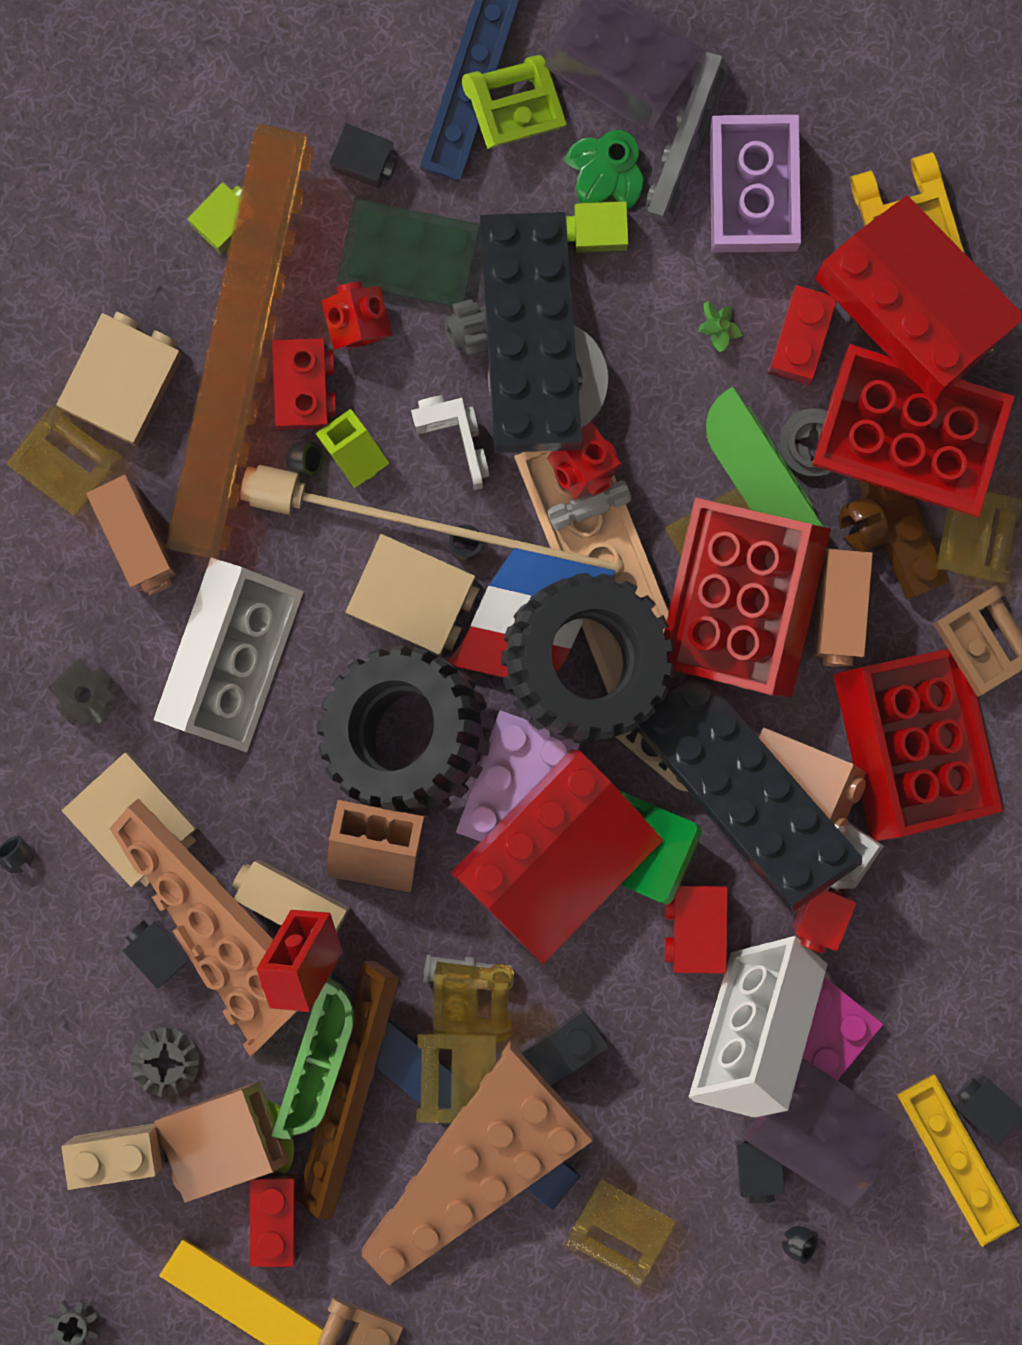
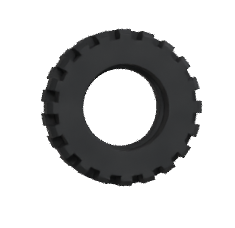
[501,573,675,744]
[317,646,491,816]

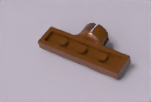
[838,479,949,600]

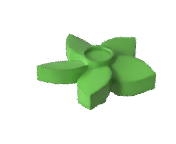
[698,301,743,352]

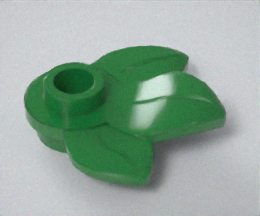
[564,129,644,209]

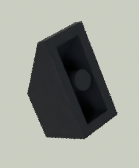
[521,1009,608,1086]

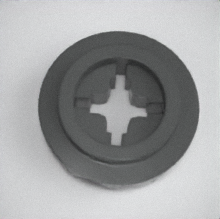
[779,408,831,477]
[130,1028,199,1097]

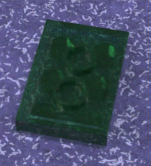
[337,198,479,307]

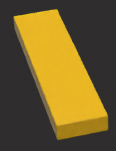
[896,1074,1019,1247]
[159,1238,324,1345]

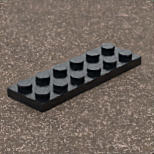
[480,212,582,453]
[635,676,862,913]

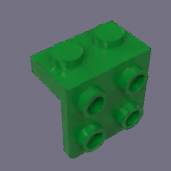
[619,790,702,905]

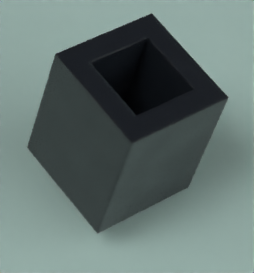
[330,123,399,189]
[122,920,190,989]
[955,1075,1022,1146]
[735,1138,784,1204]

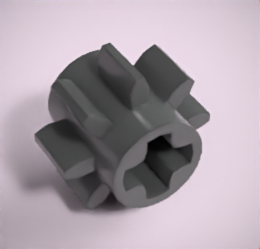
[444,299,487,355]
[46,1299,100,1345]

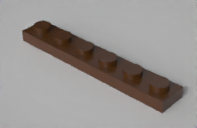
[296,961,399,1219]

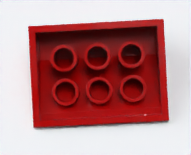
[814,195,1022,402]
[812,344,1015,518]
[664,498,831,697]
[833,649,1003,841]
[450,749,663,964]

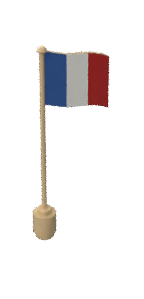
[240,465,625,677]

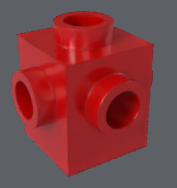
[322,281,393,350]
[547,422,621,500]

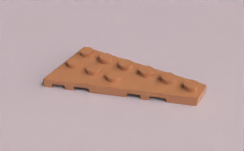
[110,798,297,1057]
[362,1041,592,1285]

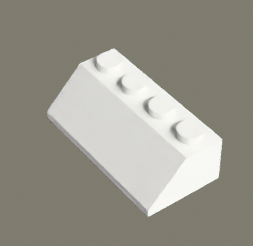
[154,558,304,752]
[689,936,828,1118]

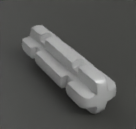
[548,480,631,530]

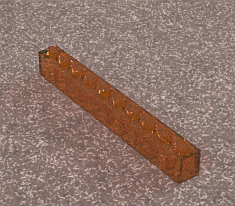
[165,123,314,559]

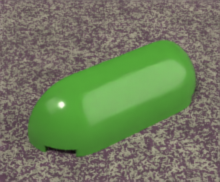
[706,387,825,527]
[271,977,354,1139]

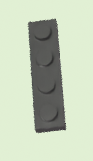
[646,52,731,227]

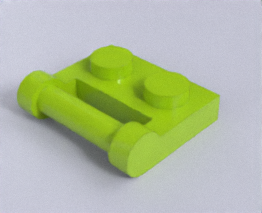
[462,55,567,149]

